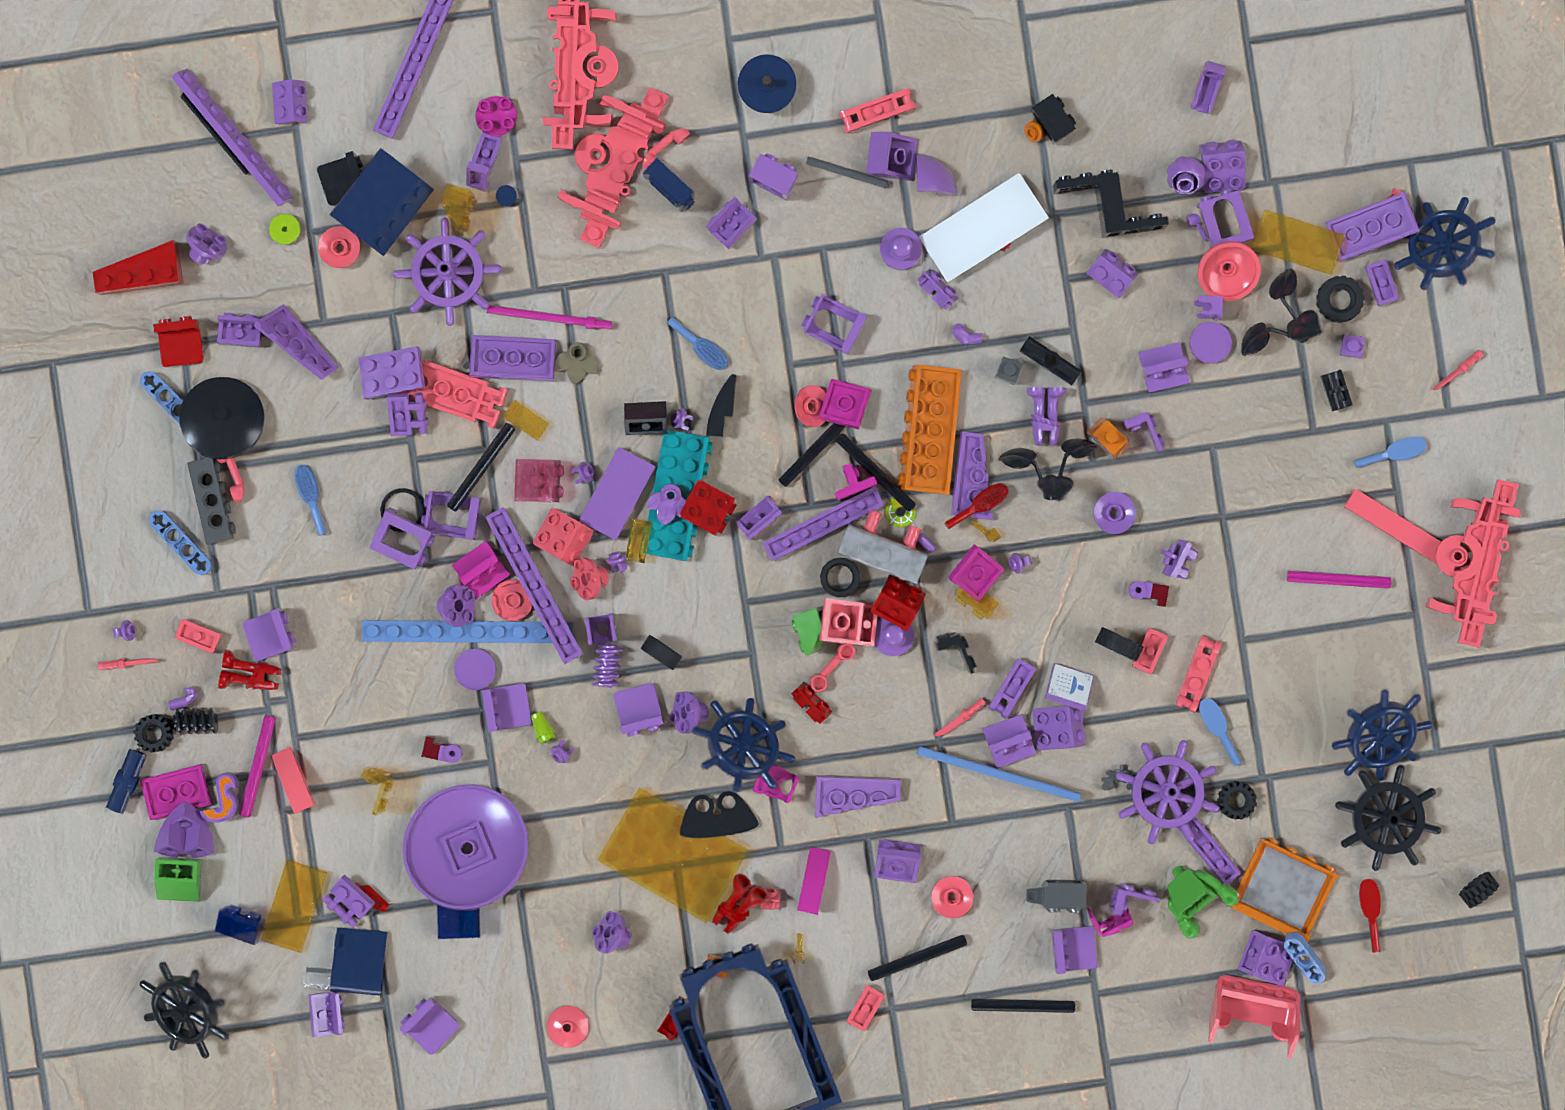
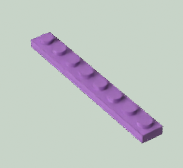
[373,0,454,139]
[172,69,294,207]
[485,507,583,665]

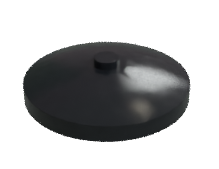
[179,377,265,460]

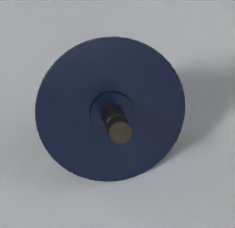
[738,54,796,113]

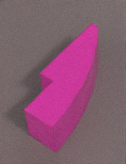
[797,847,831,915]

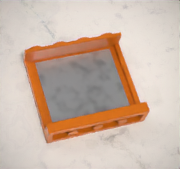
[1229,837,1339,943]

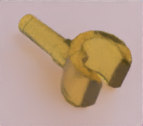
[972,521,1000,542]
[793,933,805,964]

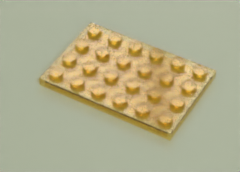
[597,787,748,923]

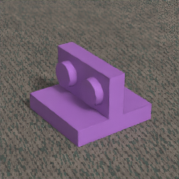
[1138,342,1190,393]
[982,714,1036,768]
[874,839,921,883]

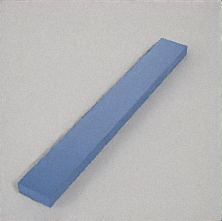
[916,746,1081,802]

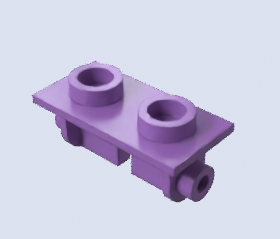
[917,268,959,310]

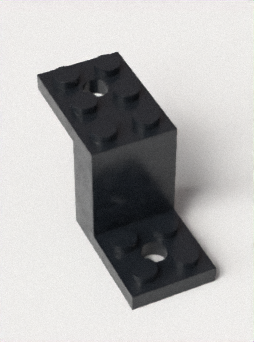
[1052,169,1169,238]

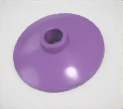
[1094,492,1136,534]

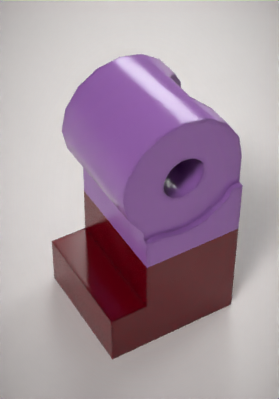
[1128,581,1169,607]
[421,735,462,763]

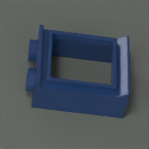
[643,158,695,212]

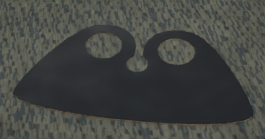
[680,791,759,838]

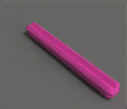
[1287,571,1391,588]
[239,715,276,818]

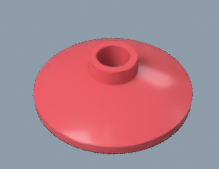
[318,226,360,268]
[795,385,826,427]
[931,876,973,918]
[547,1006,589,1048]

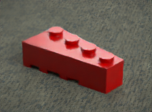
[93,240,183,295]

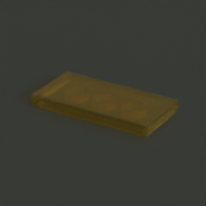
[1251,209,1345,275]
[261,860,327,953]

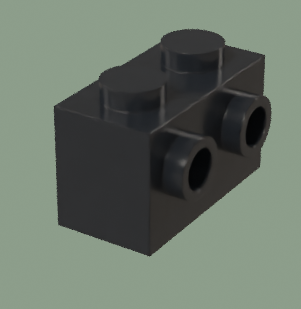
[1030,94,1076,145]
[624,401,668,436]

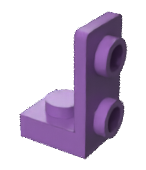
[1122,412,1164,453]

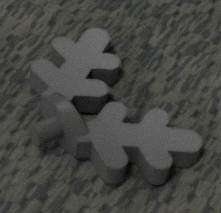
[1101,764,1136,791]

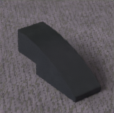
[706,374,736,438]

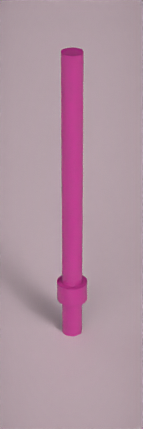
[487,305,612,330]

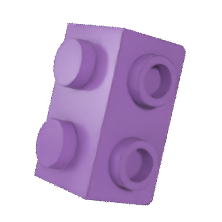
[272,79,308,125]
[706,197,757,249]
[1087,249,1138,299]
[217,313,262,348]
[308,992,345,1037]

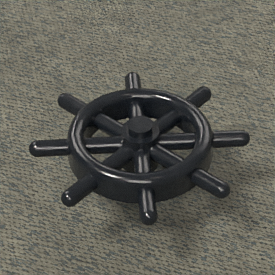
[1335,765,1442,871]
[139,961,229,1059]

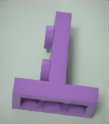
[466,132,502,192]

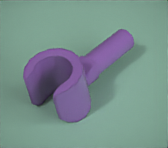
[1187,214,1208,241]

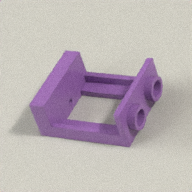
[1196,188,1254,248]
[801,293,867,355]
[421,491,481,540]
[369,507,436,570]

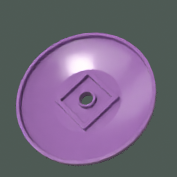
[403,785,529,910]

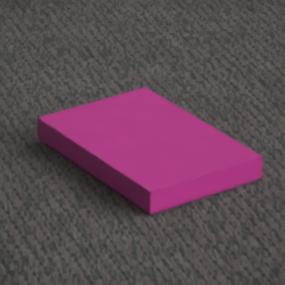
[140,764,212,820]

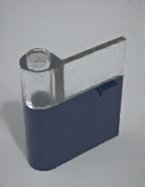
[301,925,388,996]

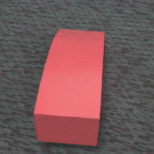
[272,747,316,814]

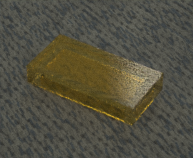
[503,400,549,441]
[625,519,652,563]

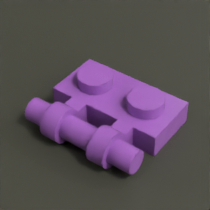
[387,392,428,436]
[322,874,375,928]

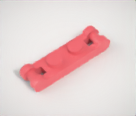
[839,88,916,133]
[1175,635,1222,713]

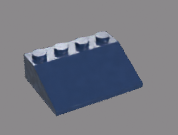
[329,148,434,256]

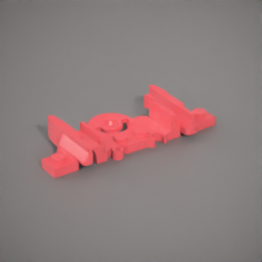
[543,0,619,150]
[558,87,668,248]
[1425,479,1521,648]

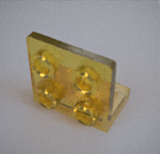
[361,766,394,816]

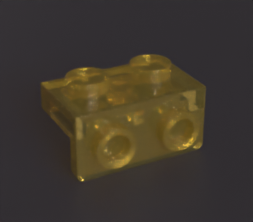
[953,587,999,620]

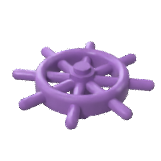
[393,217,502,326]
[1116,740,1220,844]

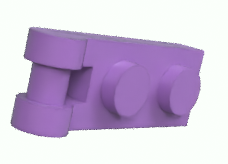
[988,658,1036,719]

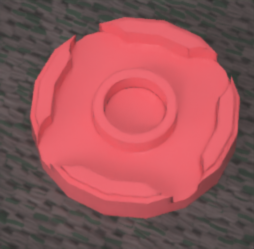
[492,580,533,621]

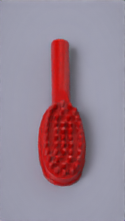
[944,483,1009,529]
[1359,879,1381,953]

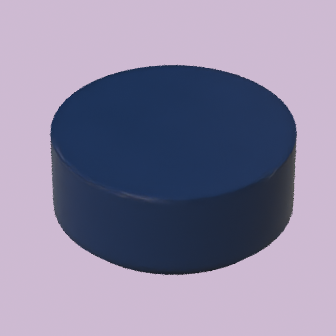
[496,185,517,207]

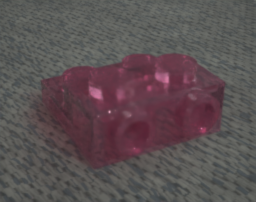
[514,459,564,502]

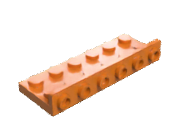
[897,364,962,495]

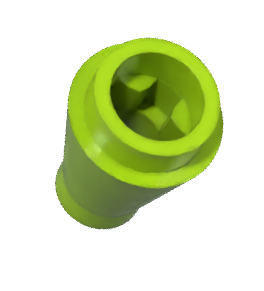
[531,711,556,744]

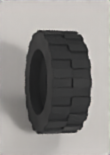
[1316,275,1365,323]
[1095,627,1144,662]

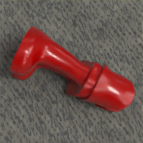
[218,650,281,690]
[712,873,768,934]

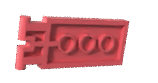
[399,359,508,429]

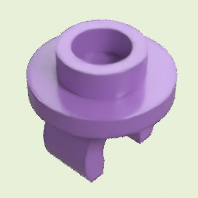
[671,408,694,431]
[571,462,594,484]
[606,551,628,573]
[1009,553,1032,574]
[112,620,136,641]
[551,740,574,763]

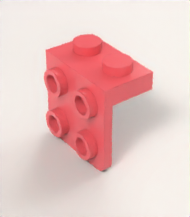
[533,508,595,567]

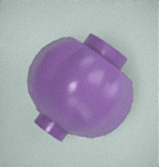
[1167,156,1206,195]

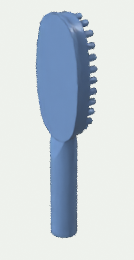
[667,317,728,370]
[1354,437,1427,468]
[294,464,327,536]
[1199,698,1242,766]

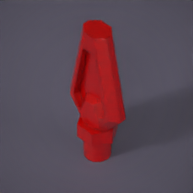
[355,882,389,912]

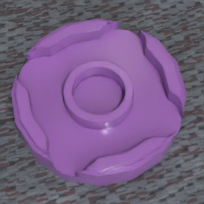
[1189,322,1232,364]
[454,649,496,690]

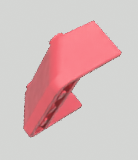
[1208,975,1300,1058]

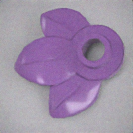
[647,484,687,525]

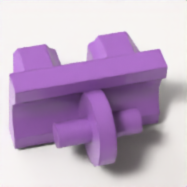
[1160,539,1198,579]

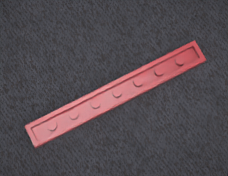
[1344,489,1498,590]

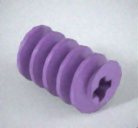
[592,643,623,688]

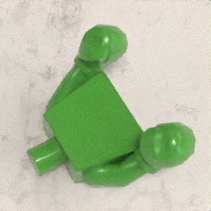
[1167,866,1239,939]

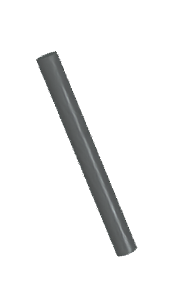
[806,156,888,189]

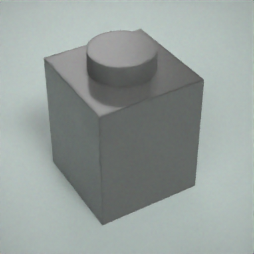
[995,356,1023,385]

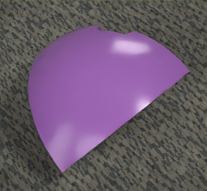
[916,153,957,196]
[154,801,214,858]

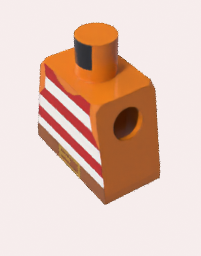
[1086,418,1129,460]

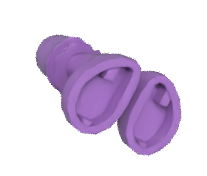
[1027,387,1066,446]

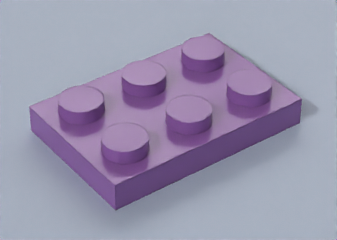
[359,346,425,400]

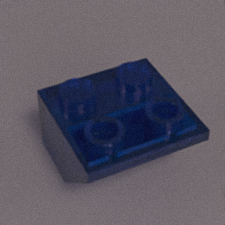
[215,904,266,945]
[437,904,481,939]

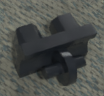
[1320,370,1353,412]

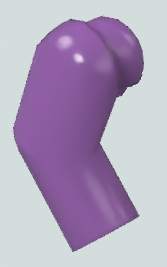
[953,323,982,345]
[917,534,936,553]
[168,686,198,710]

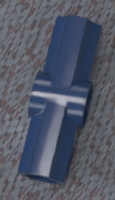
[106,748,147,814]

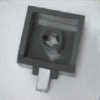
[1026,879,1087,913]

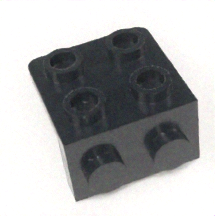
[317,151,364,206]
[934,632,977,674]

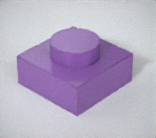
[1340,334,1365,359]

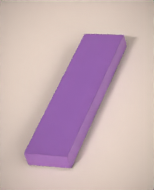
[1175,808,1241,885]

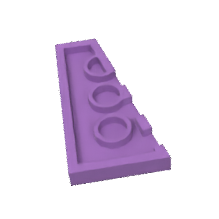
[253,304,338,380]
[951,431,993,520]
[815,775,901,818]

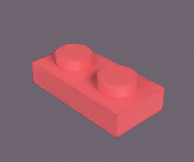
[174,619,222,654]
[1132,628,1168,675]
[846,984,885,1032]

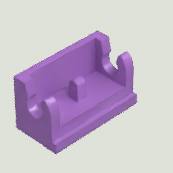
[1194,296,1223,321]
[735,496,782,540]

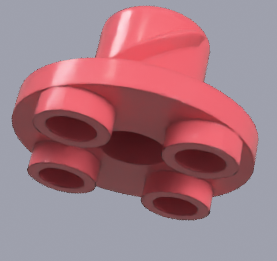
[570,558,609,600]

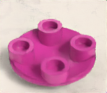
[475,96,517,136]

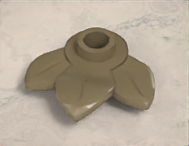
[555,342,597,384]

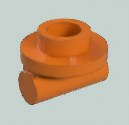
[1024,119,1047,142]

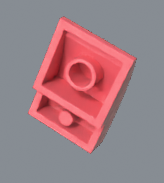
[820,598,878,646]

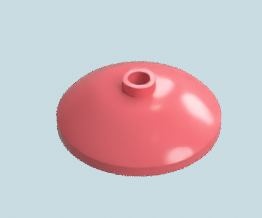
[1197,241,1261,301]

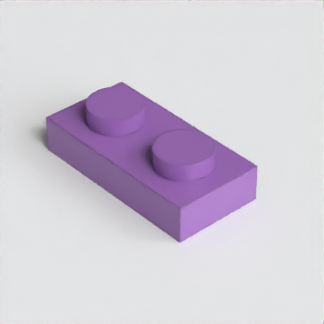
[1365,260,1399,306]

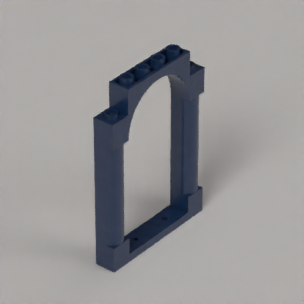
[669,943,842,1110]

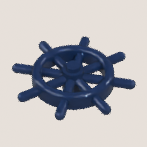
[1394,197,1496,290]
[1332,689,1433,781]
[692,698,795,793]

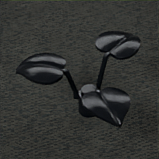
[1241,268,1323,356]
[998,438,1097,502]

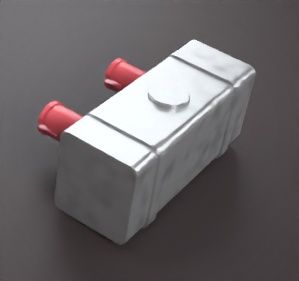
[838,510,928,584]

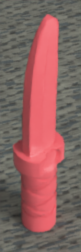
[1433,350,1484,390]
[98,658,158,670]
[934,698,986,736]

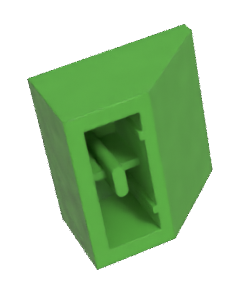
[792,606,824,656]
[154,857,202,902]

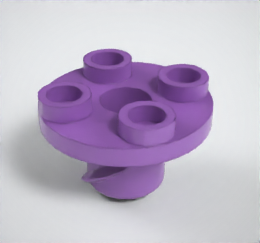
[186,223,227,264]
[880,228,922,270]
[437,585,475,627]
[874,618,914,656]
[669,691,709,734]
[592,911,632,954]

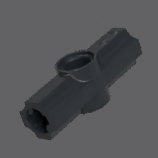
[1019,336,1082,386]

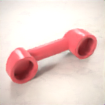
[642,128,691,170]
[217,458,245,503]
[810,643,855,692]

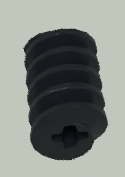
[173,707,218,735]

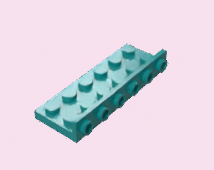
[642,430,713,561]

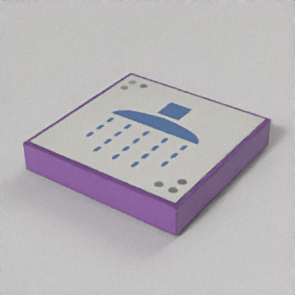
[1045,663,1094,711]

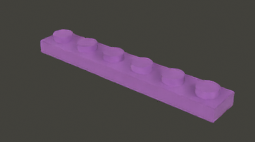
[763,487,884,561]

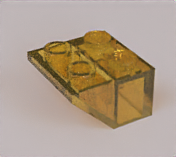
[441,183,477,236]

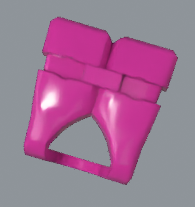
[753,760,799,803]
[1087,907,1134,937]

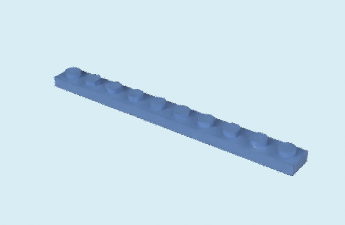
[362,620,573,643]

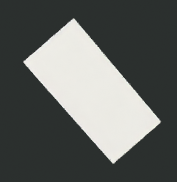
[919,173,1049,282]

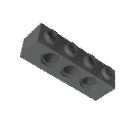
[187,458,236,545]

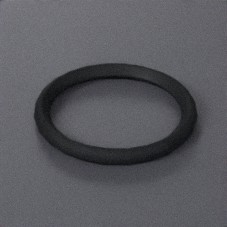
[380,488,425,532]

